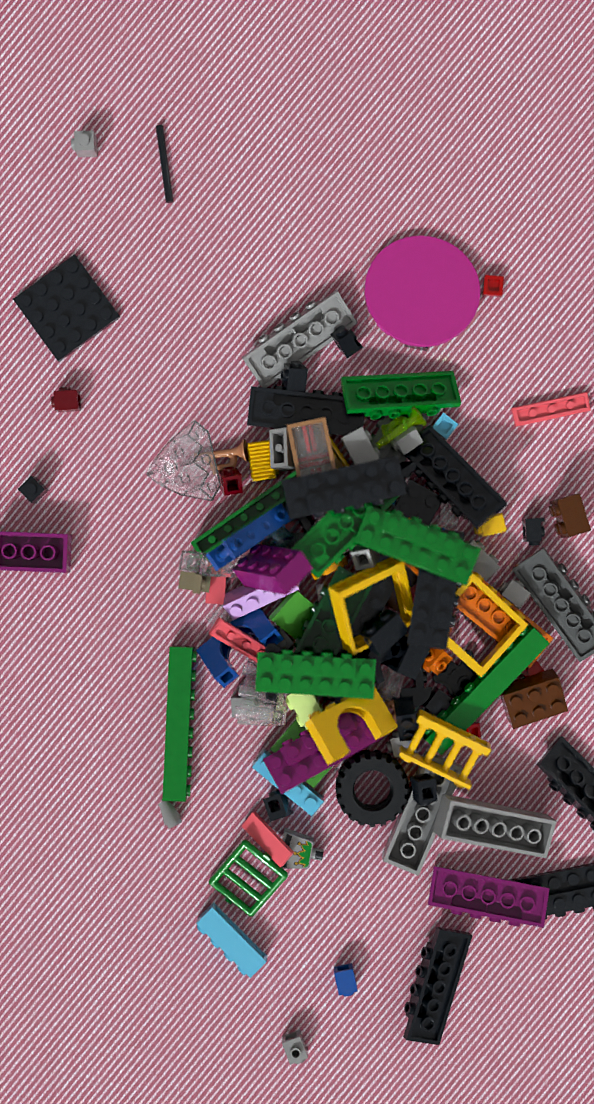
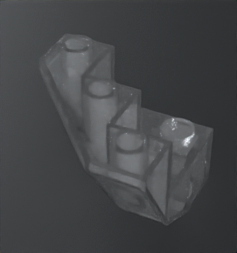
[146,420,221,501]
[234,659,288,726]

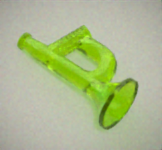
[375,406,427,449]

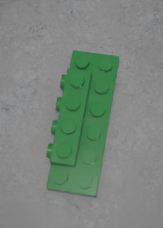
[341,371,462,420]
[292,496,399,579]
[354,505,481,586]
[255,650,376,699]

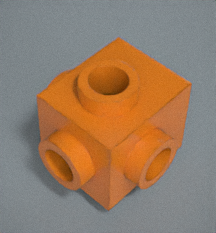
[422,648,453,676]

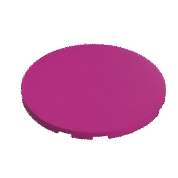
[364,236,480,347]

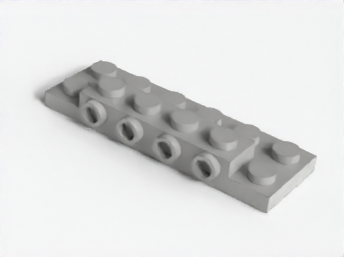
[242,291,357,388]

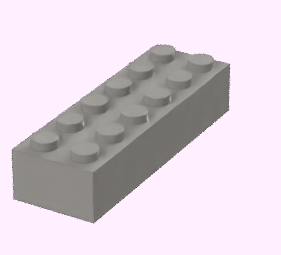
[381,750,463,876]
[433,794,557,858]

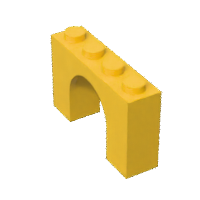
[305,686,398,765]

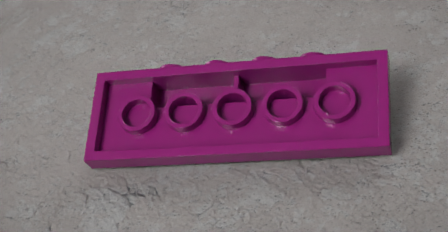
[263,713,384,794]
[428,866,550,928]

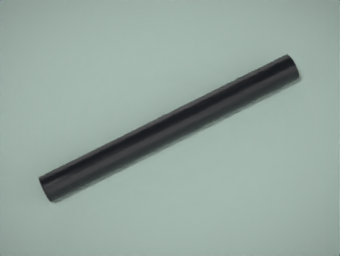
[156,125,173,203]

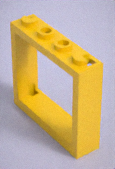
[328,557,413,655]
[447,572,528,677]

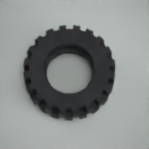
[335,750,410,827]

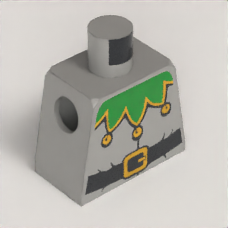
[281,828,324,869]

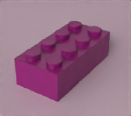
[0,531,72,573]
[232,544,313,595]

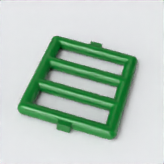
[209,840,288,917]

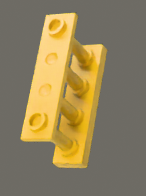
[399,709,491,790]

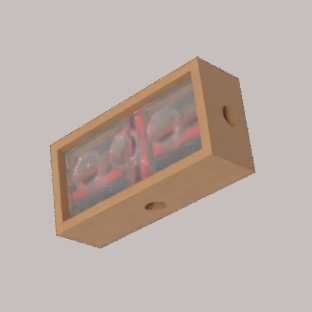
[287,417,336,477]

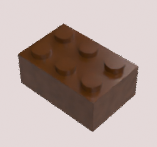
[500,668,568,729]

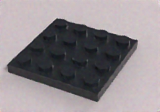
[13,254,121,362]

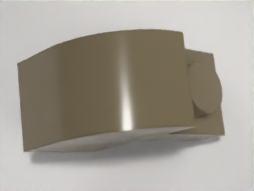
[178,567,211,594]

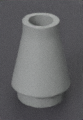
[158,801,182,829]

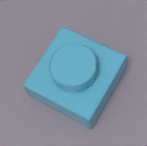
[432,412,458,440]

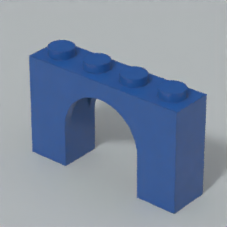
[196,608,284,688]

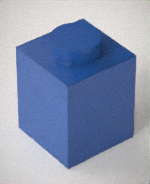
[334,963,358,996]

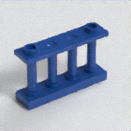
[206,503,292,571]

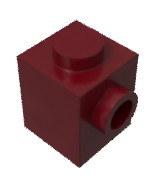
[51,387,81,412]
[218,466,243,496]

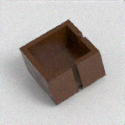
[549,493,591,538]

